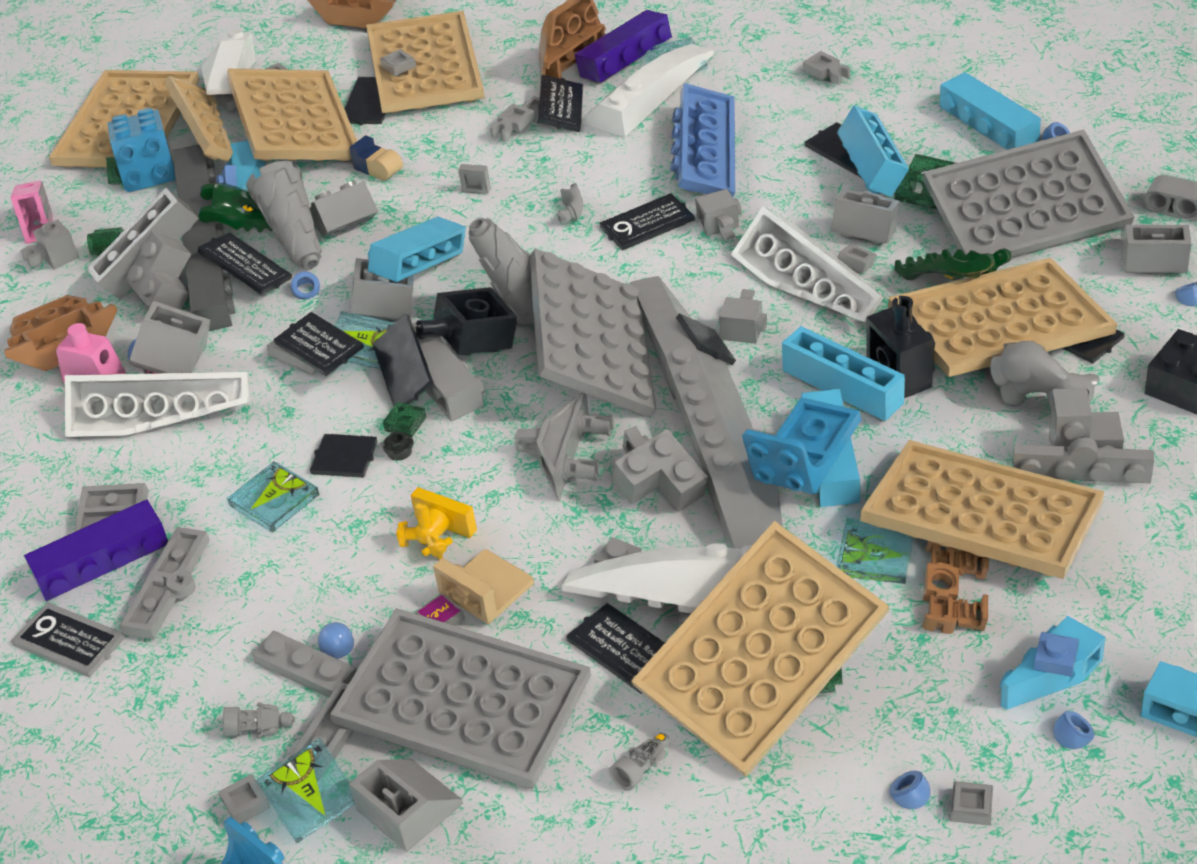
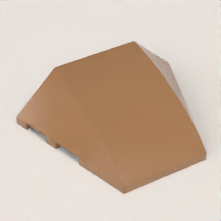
[307,0,396,28]
[539,0,606,80]
[4,295,117,371]

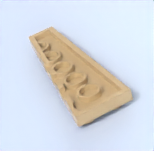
[164,75,233,162]

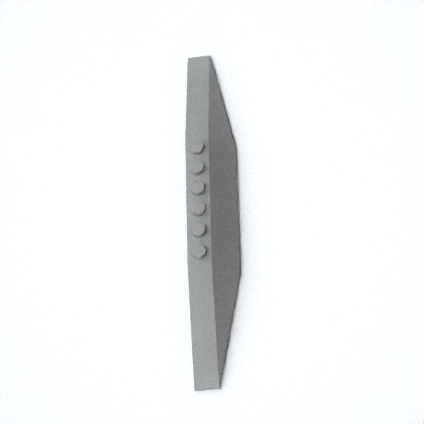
[630,276,783,548]

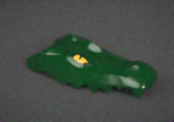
[198,183,273,233]
[894,248,1011,280]

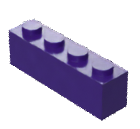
[574,10,672,83]
[24,499,168,601]

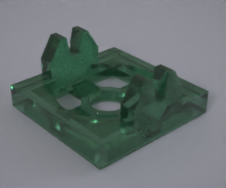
[894,154,957,210]

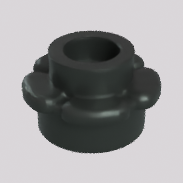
[383,431,414,461]

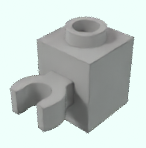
[695,189,741,240]
[21,220,79,270]
[719,289,767,344]

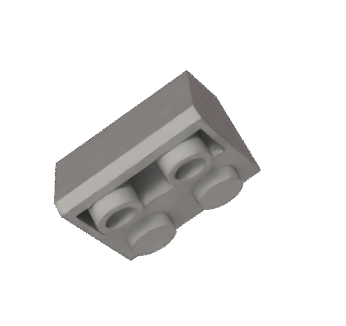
[309,181,378,238]
[1121,225,1192,273]
[129,301,210,374]
[349,759,463,852]

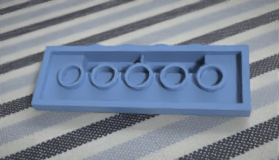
[670,83,735,197]

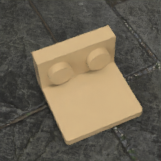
[433,549,534,625]

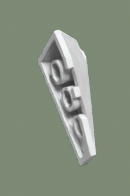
[201,29,256,95]

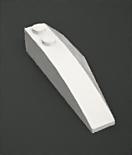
[582,44,713,137]
[731,206,884,322]
[65,372,249,437]
[562,543,752,614]

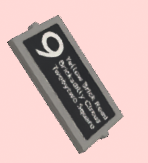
[11,602,126,678]

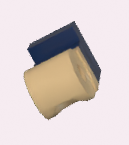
[349,135,403,181]

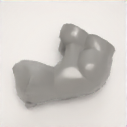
[991,341,1099,407]

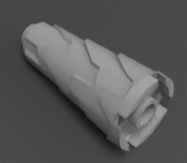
[246,161,322,270]
[468,218,534,326]

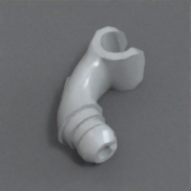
[557,183,584,224]

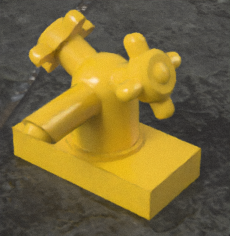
[396,487,477,560]

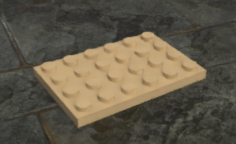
[366,11,485,113]
[227,68,357,161]
[49,70,200,169]
[888,258,1117,377]
[860,440,1105,579]
[632,521,889,777]

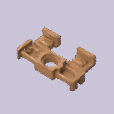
[922,541,989,634]

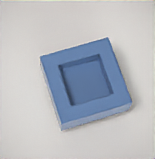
[216,165,237,186]
[1034,632,1079,677]

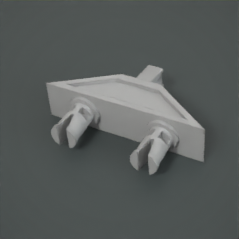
[514,393,614,501]

